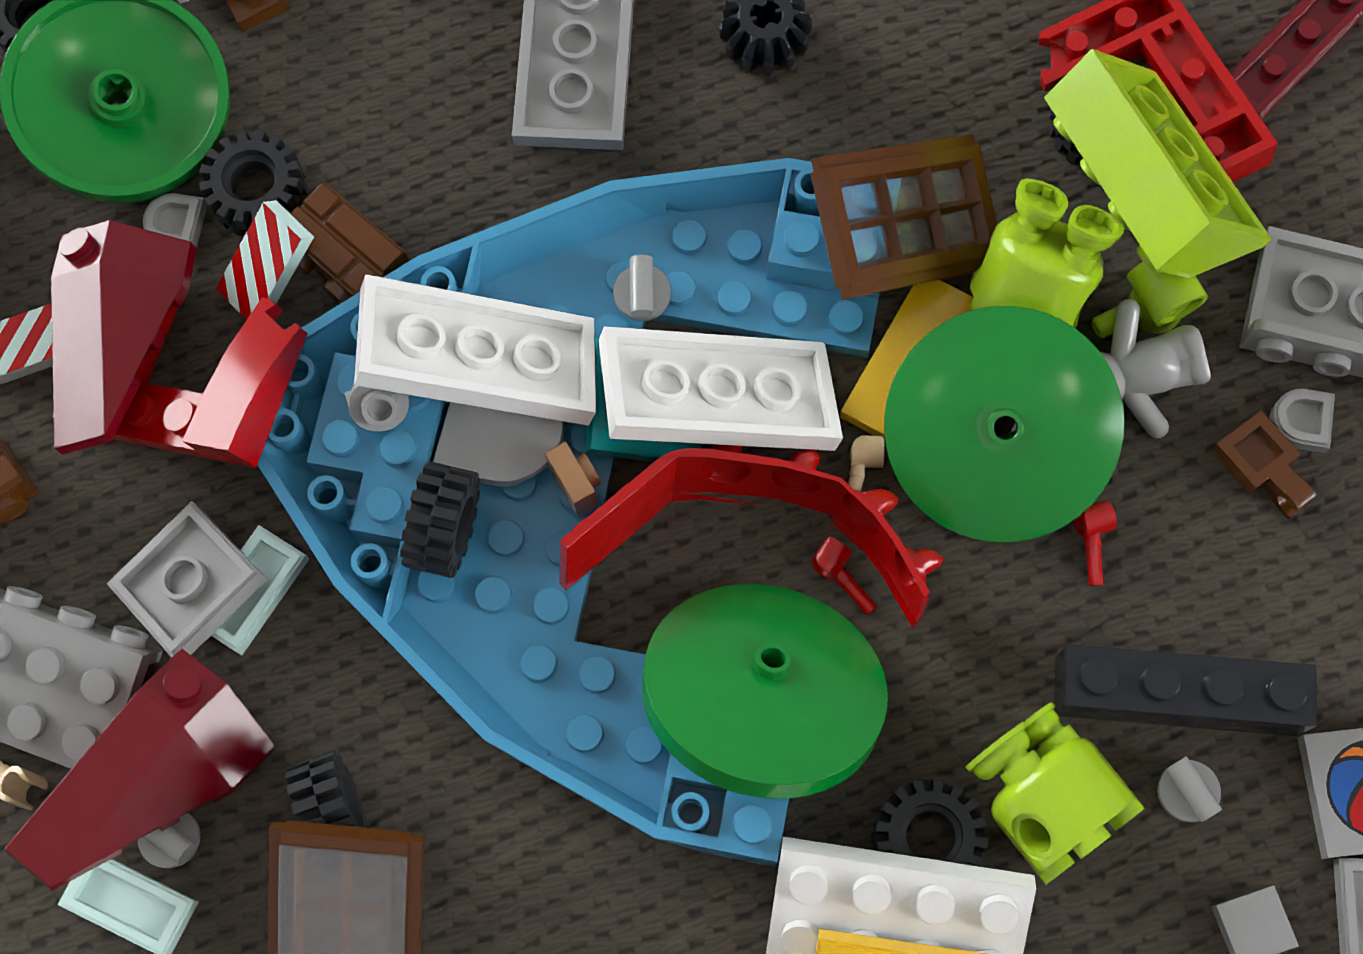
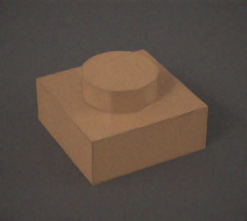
[545,441,601,518]

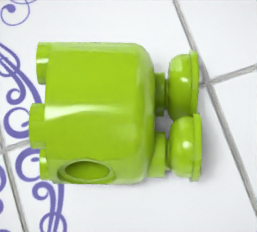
[970,178,1125,328]
[966,702,1145,885]

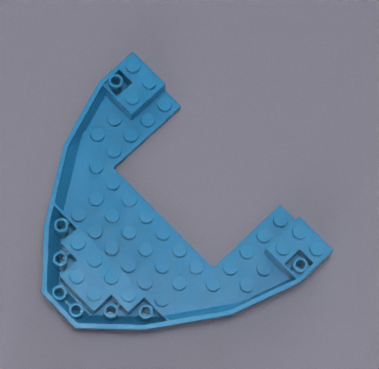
[258,158,901,867]

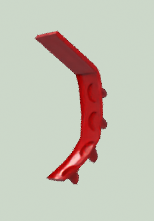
[559,444,944,628]

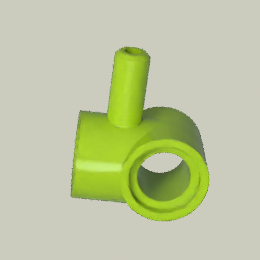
[1091,261,1208,338]

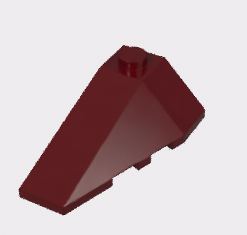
[51,220,197,455]
[5,649,274,891]

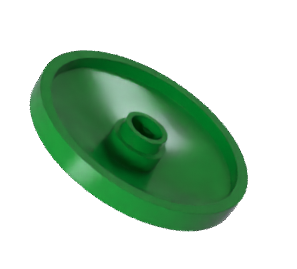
[0,0,230,203]
[884,306,1124,542]
[641,584,888,799]

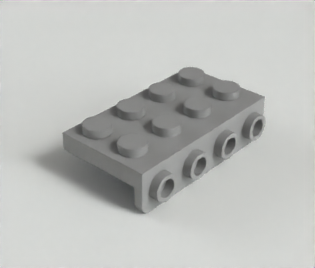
[1239,226,1363,378]
[0,586,163,769]

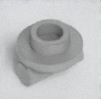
[613,255,671,321]
[344,385,409,432]
[1157,756,1222,823]
[138,812,200,868]

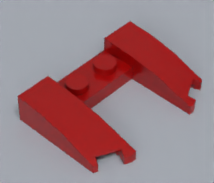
[1038,0,1278,182]
[52,297,308,468]

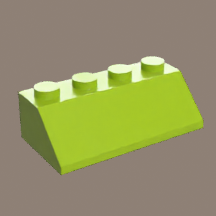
[1044,49,1272,278]

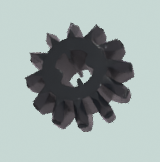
[719,0,812,77]

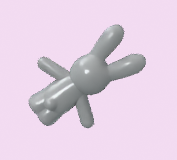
[1011,299,1211,439]

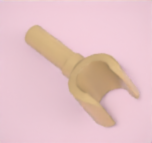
[848,435,884,491]
[0,761,48,810]

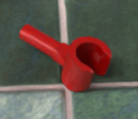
[1073,501,1117,586]
[812,537,877,615]

